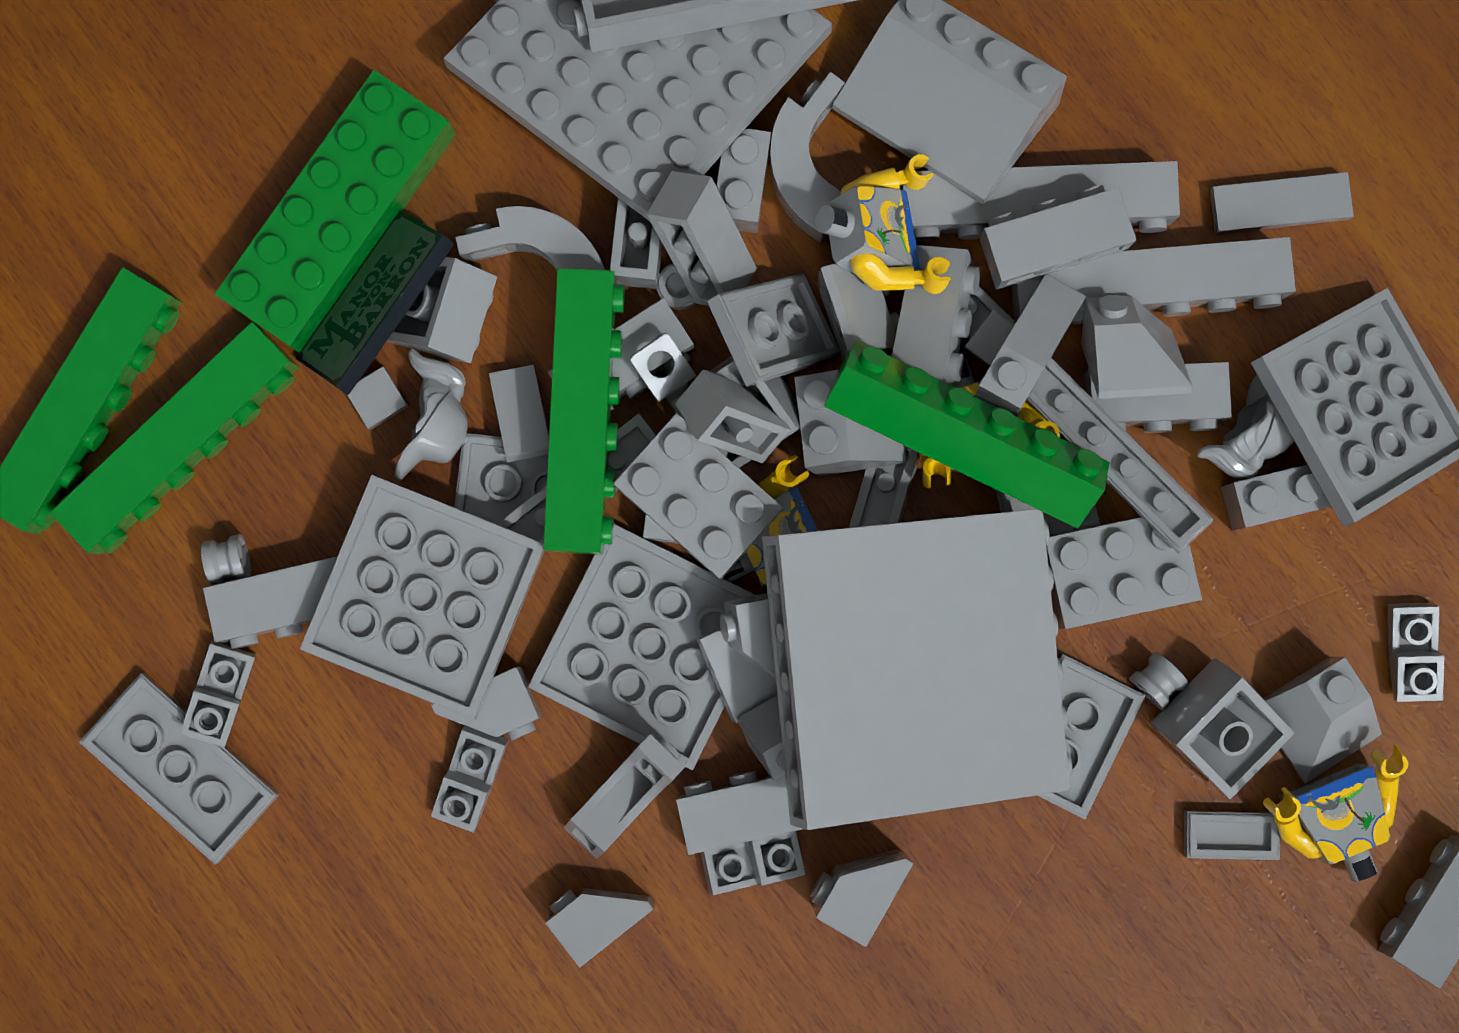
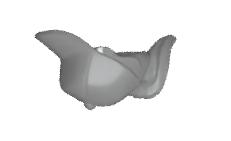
[395,348,469,481]
[1197,375,1295,480]

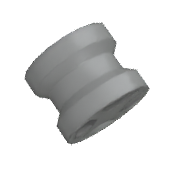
[201,534,251,586]
[1129,652,1189,710]

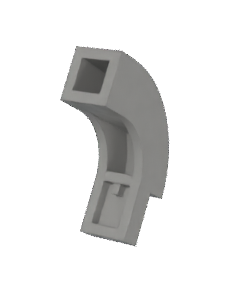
[770,72,845,244]
[455,206,605,270]
[563,730,688,859]

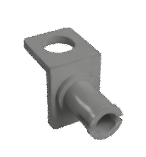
[630,333,696,417]

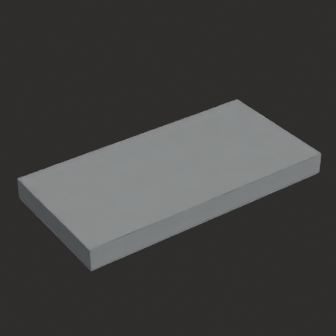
[79,673,280,864]

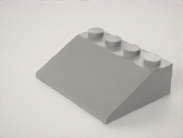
[832,0,1067,204]

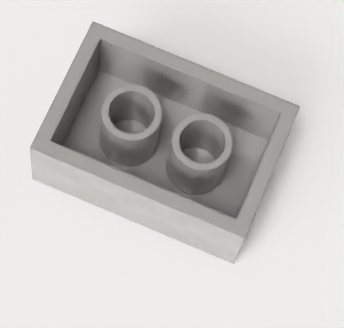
[613,413,783,581]
[1046,517,1202,630]

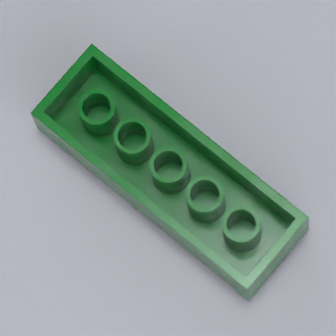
[215,70,457,352]

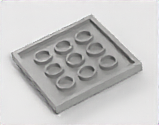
[1251,288,1459,527]
[300,475,544,720]
[528,524,755,770]

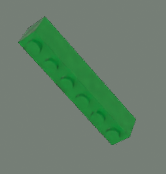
[0,267,182,535]
[544,268,625,555]
[50,322,300,555]
[823,340,1110,528]

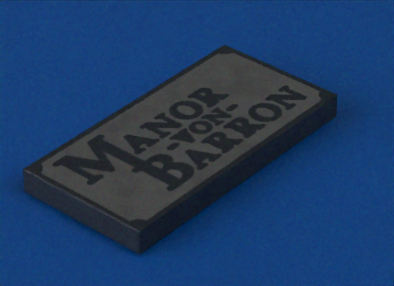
[295,211,454,395]

